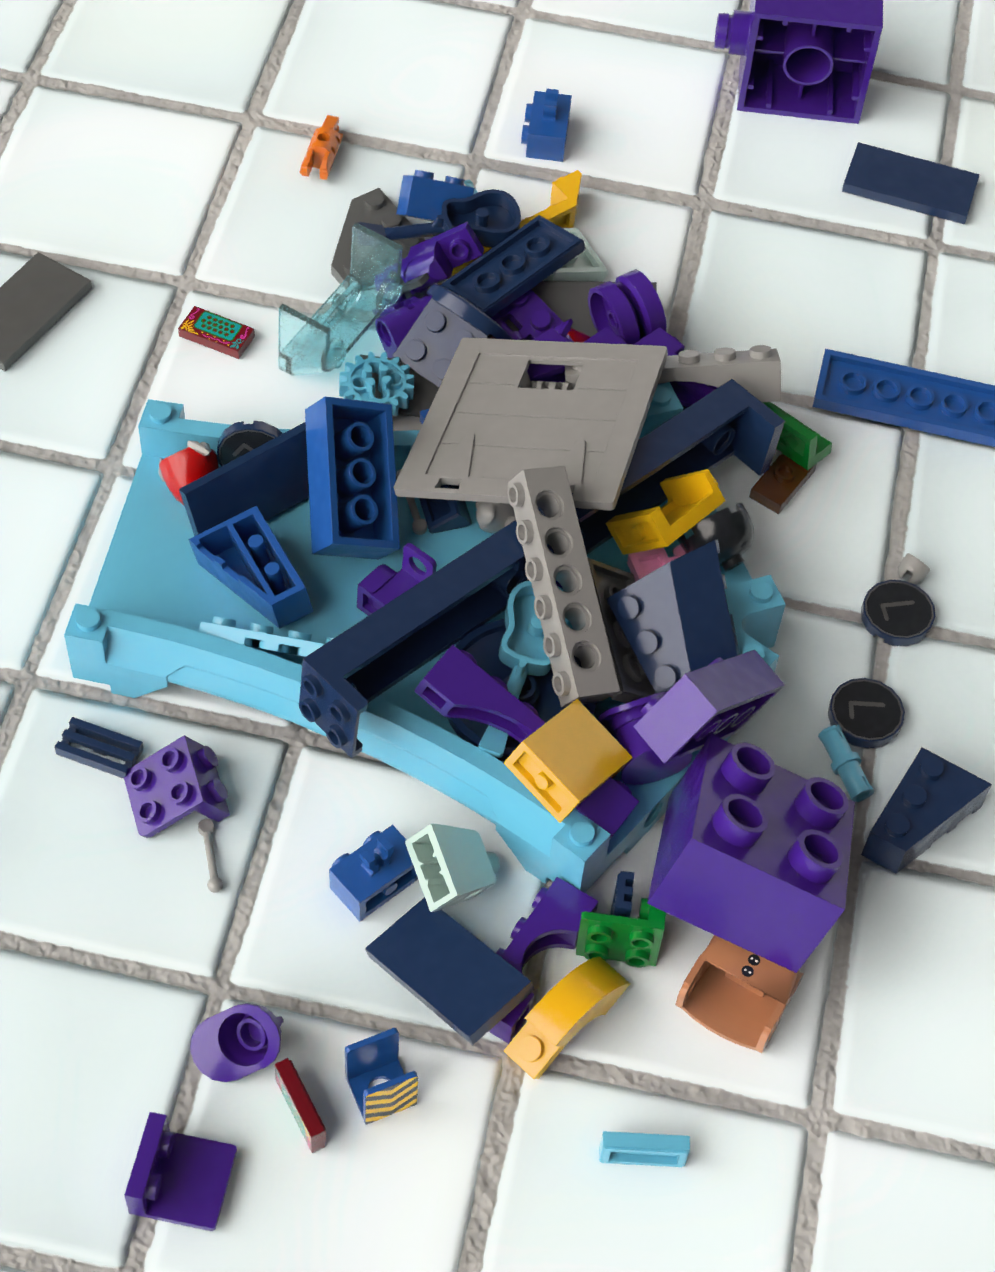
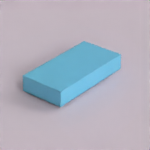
[599,1131,690,1167]

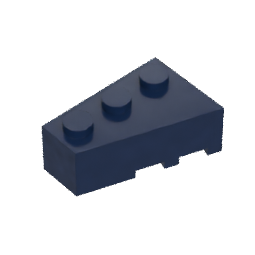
[861,747,992,874]

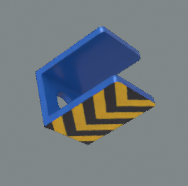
[344,1028,418,1125]

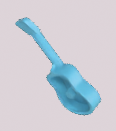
[478,581,572,758]

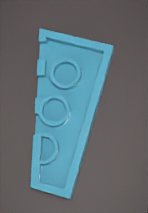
[199,616,334,657]

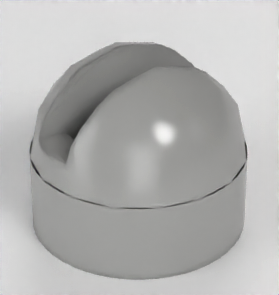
[898,553,931,585]

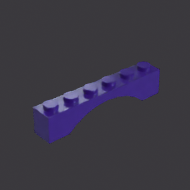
[414,644,639,838]

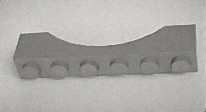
[564,345,781,402]

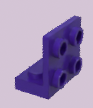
[124,1112,237,1231]

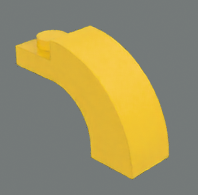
[504,957,631,1079]

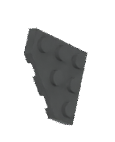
[331,188,425,294]

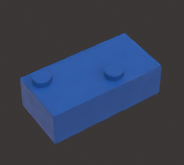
[305,396,400,560]

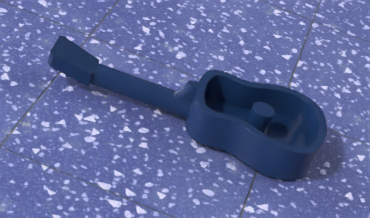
[357,189,521,248]

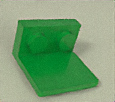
[575,898,666,968]

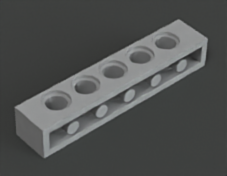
[507,466,620,707]

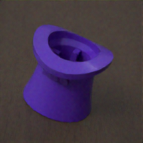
[598,691,693,785]

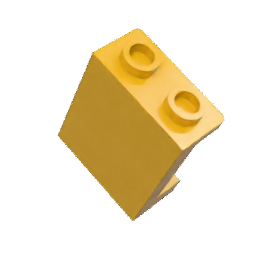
[605,469,726,555]
[504,699,633,823]

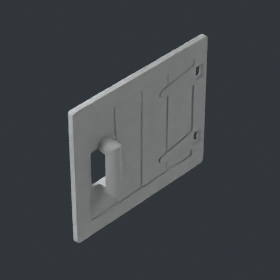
[394,338,668,510]

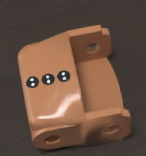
[675,935,804,1054]

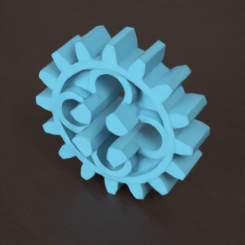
[339,352,414,417]

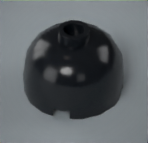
[677,503,754,572]

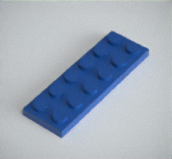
[812,348,995,447]

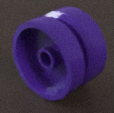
[588,269,667,345]

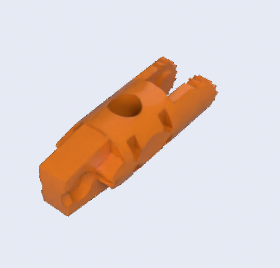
[299,115,343,180]

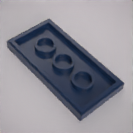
[842,142,980,224]
[440,215,586,318]
[179,422,309,536]
[365,897,535,1045]

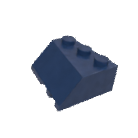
[606,539,740,693]

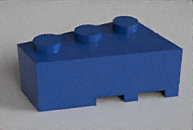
[188,506,314,629]

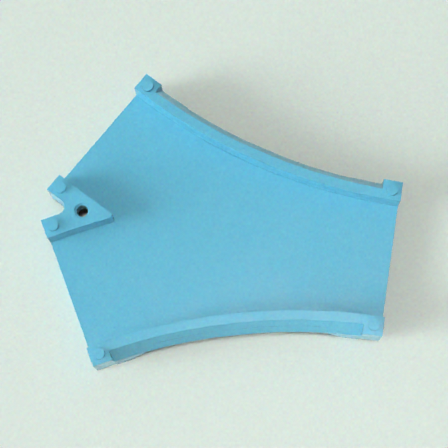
[64,382,786,893]

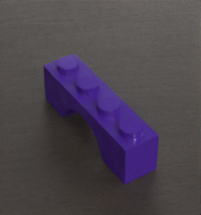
[488,877,599,1044]

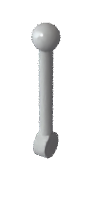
[396,469,427,535]
[198,819,223,893]

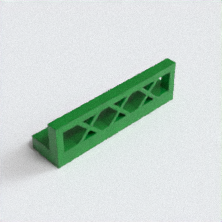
[762,402,832,471]

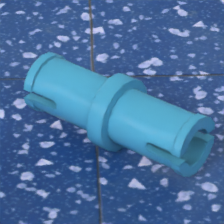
[818,725,874,802]

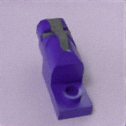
[376,222,484,304]

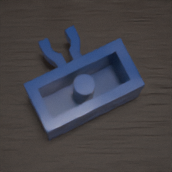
[521,88,572,162]
[396,170,474,222]
[329,824,418,922]

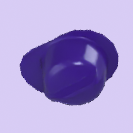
[190,1003,284,1082]

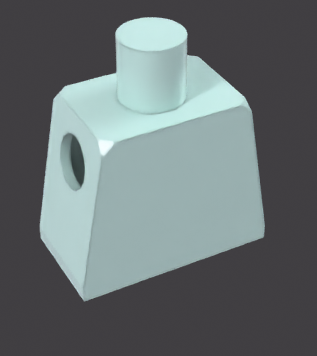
[405,824,500,912]

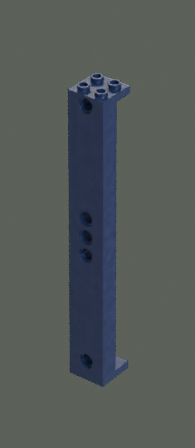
[299,379,785,758]

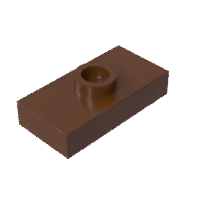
[749,453,817,514]

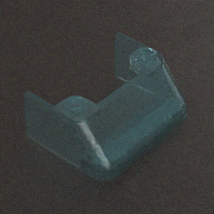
[278,222,403,376]

